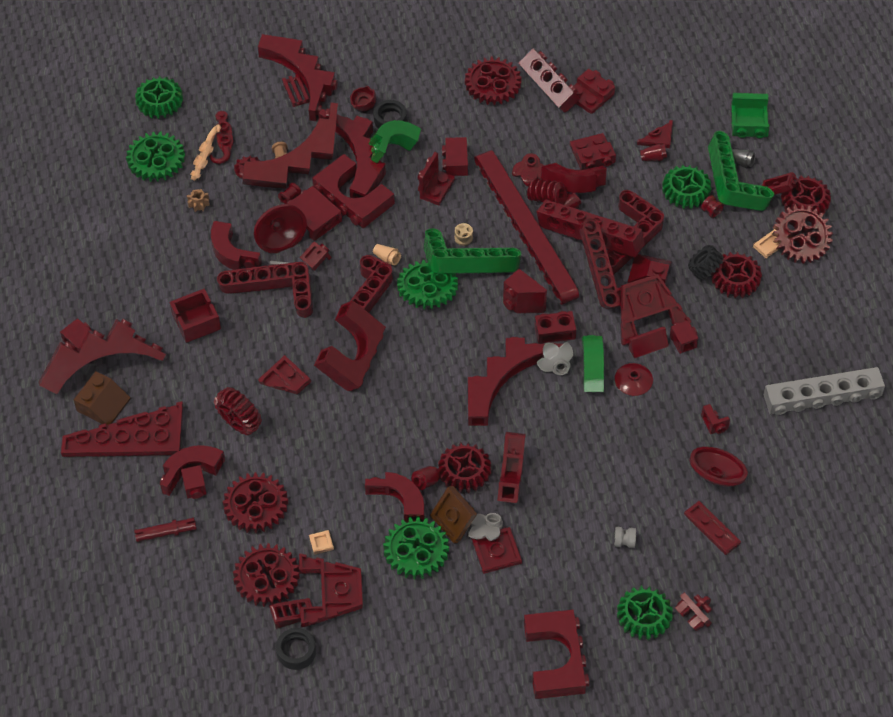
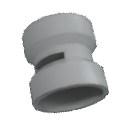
[614,527,636,548]

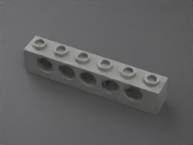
[764,367,885,415]

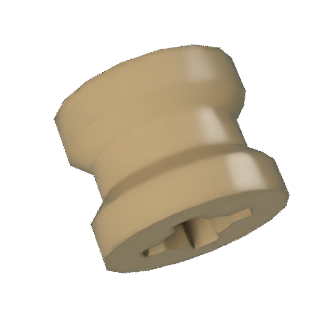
[455,223,473,246]

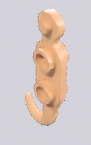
[190,125,221,181]

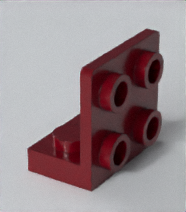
[418,152,455,206]

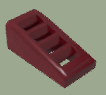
[269,598,312,629]

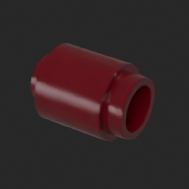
[411,466,440,490]

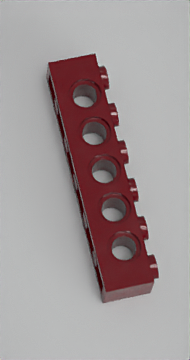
[537,199,644,257]

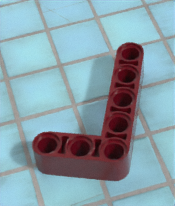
[600,190,664,275]
[579,218,621,309]
[217,262,313,318]

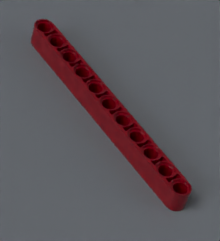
[474,150,579,305]

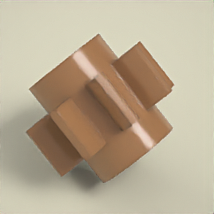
[187,189,210,212]

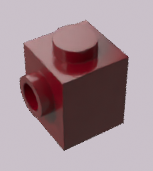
[670,321,698,354]

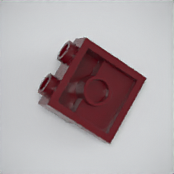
[573,69,615,114]
[570,133,616,170]

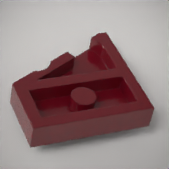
[258,355,311,395]

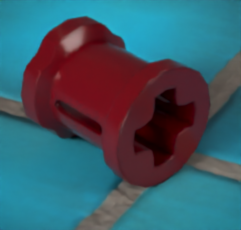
[278,183,302,204]

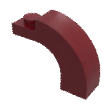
[541,163,607,193]
[211,221,262,270]
[497,432,526,503]
[160,445,225,496]
[365,472,425,523]

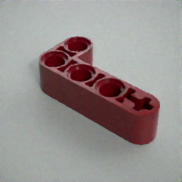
[350,255,393,313]

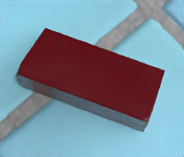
[629,326,668,358]

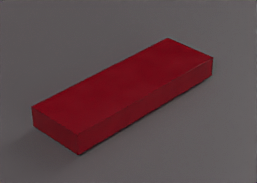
[684,501,741,555]

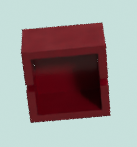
[169,288,221,343]

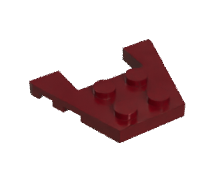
[621,274,691,345]
[299,554,363,627]

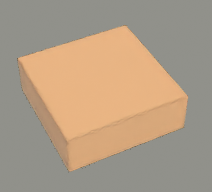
[309,530,334,555]

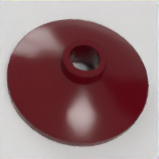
[615,363,653,396]

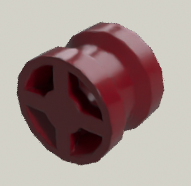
[701,195,724,218]

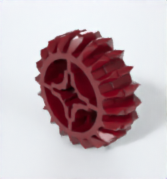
[781,175,831,215]
[711,251,762,298]
[214,387,262,435]
[438,442,491,494]

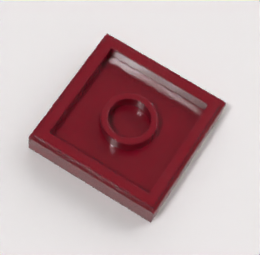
[471,527,522,574]

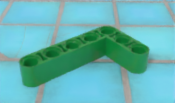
[708,131,774,211]
[423,228,521,274]

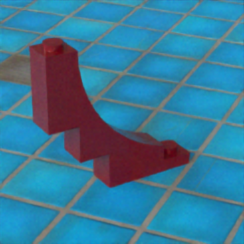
[239,103,338,189]

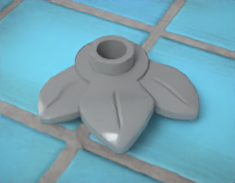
[537,342,573,375]
[468,513,503,541]

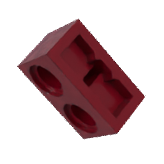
[534,311,576,344]

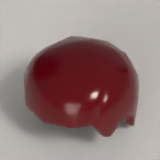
[350,86,377,112]

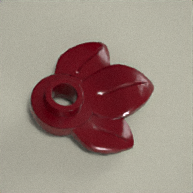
[512,153,544,187]

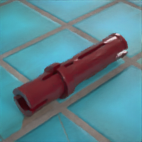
[134,517,197,542]

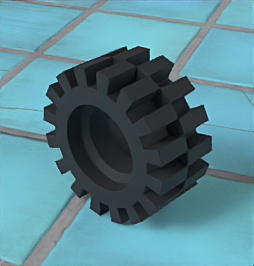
[688,245,723,280]

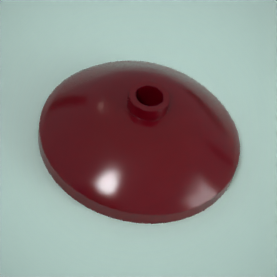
[254,204,307,253]
[689,447,748,487]

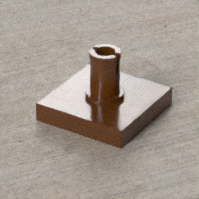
[430,486,477,543]

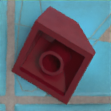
[627,254,672,285]

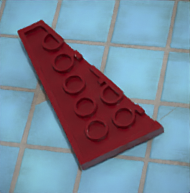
[61,401,183,457]

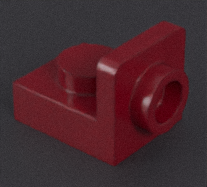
[300,241,332,271]
[701,404,730,434]

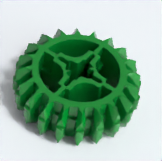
[135,76,183,119]
[662,164,711,210]
[617,585,673,640]

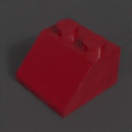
[503,269,547,313]

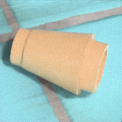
[373,244,401,266]

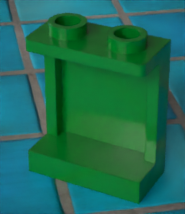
[731,93,770,138]

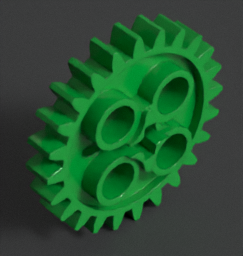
[126,131,185,182]
[397,260,458,309]
[383,517,449,579]

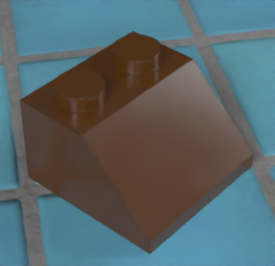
[74,371,131,425]

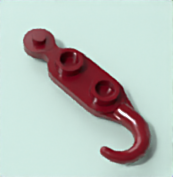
[209,111,234,164]

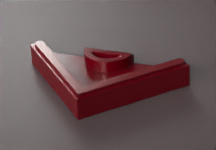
[637,120,673,149]

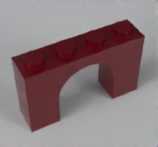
[312,154,395,229]
[314,300,386,391]
[524,609,589,699]

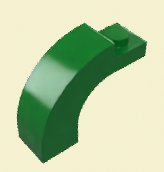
[369,120,421,163]
[582,335,604,392]

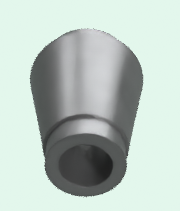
[732,149,755,168]

